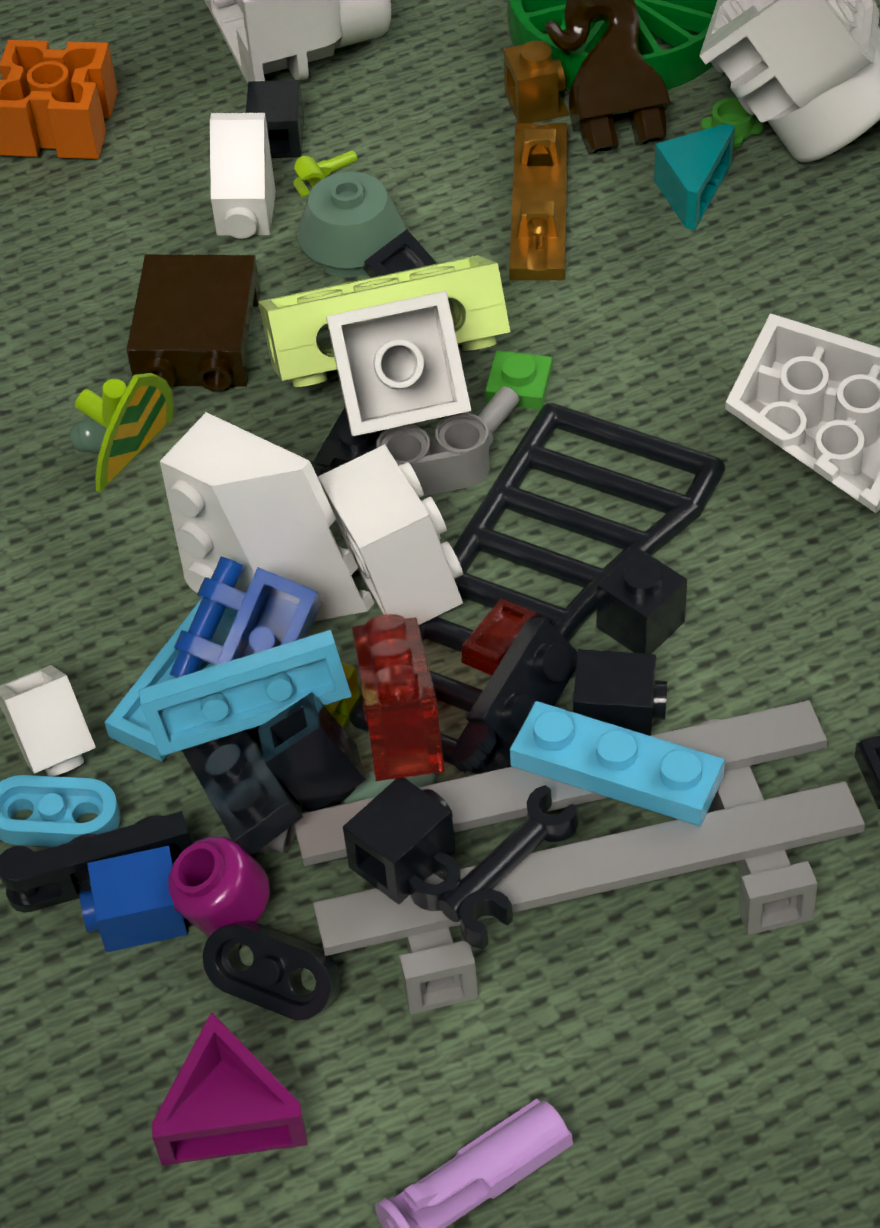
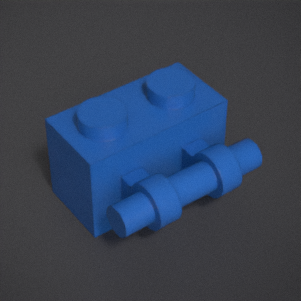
[169,556,322,678]

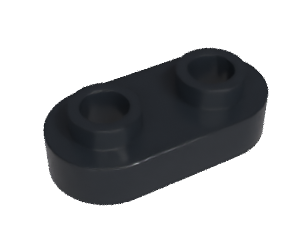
[203,921,341,1020]

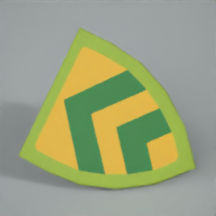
[75,373,174,492]

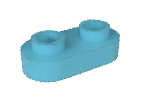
[0,775,121,847]

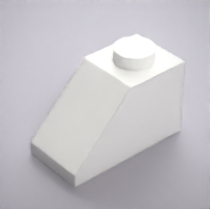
[210,113,276,239]
[0,665,96,776]

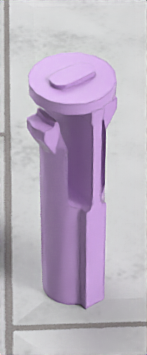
[375,1099,573,1228]

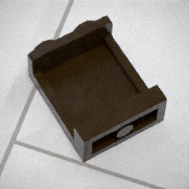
[127,254,260,391]

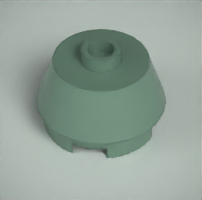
[297,172,405,277]

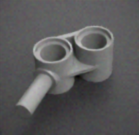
[377,387,519,496]

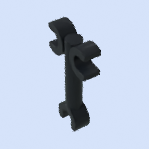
[408,785,579,949]

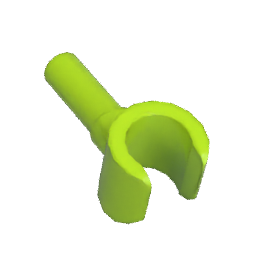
[293,150,357,197]

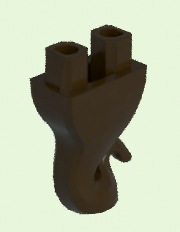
[544,0,671,154]

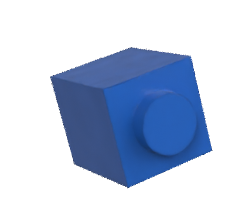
[79,846,187,953]

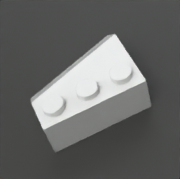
[725,313,880,513]
[160,412,374,622]

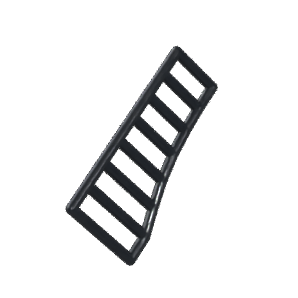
[349,403,725,774]

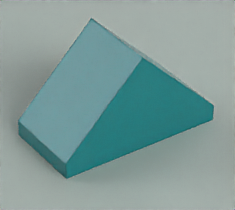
[654,124,735,230]

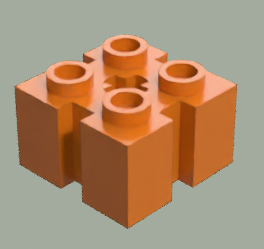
[0,40,118,159]

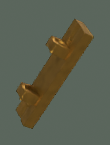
[509,123,567,280]

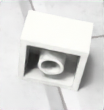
[326,291,471,436]
[318,444,463,636]

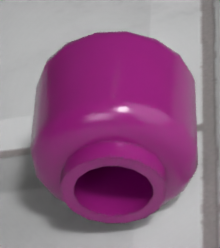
[168,836,270,936]

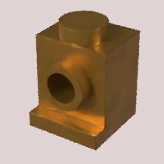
[504,41,568,123]

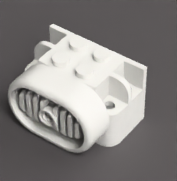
[204,0,391,84]
[699,0,880,162]

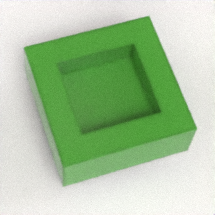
[485,350,553,410]

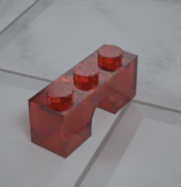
[352,614,445,781]

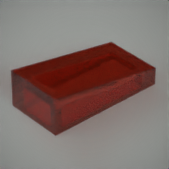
[461,598,536,676]

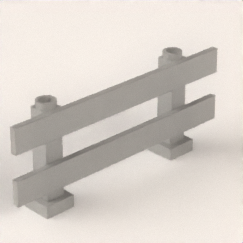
[294,700,865,1014]

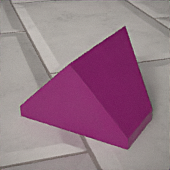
[152,1012,307,1166]

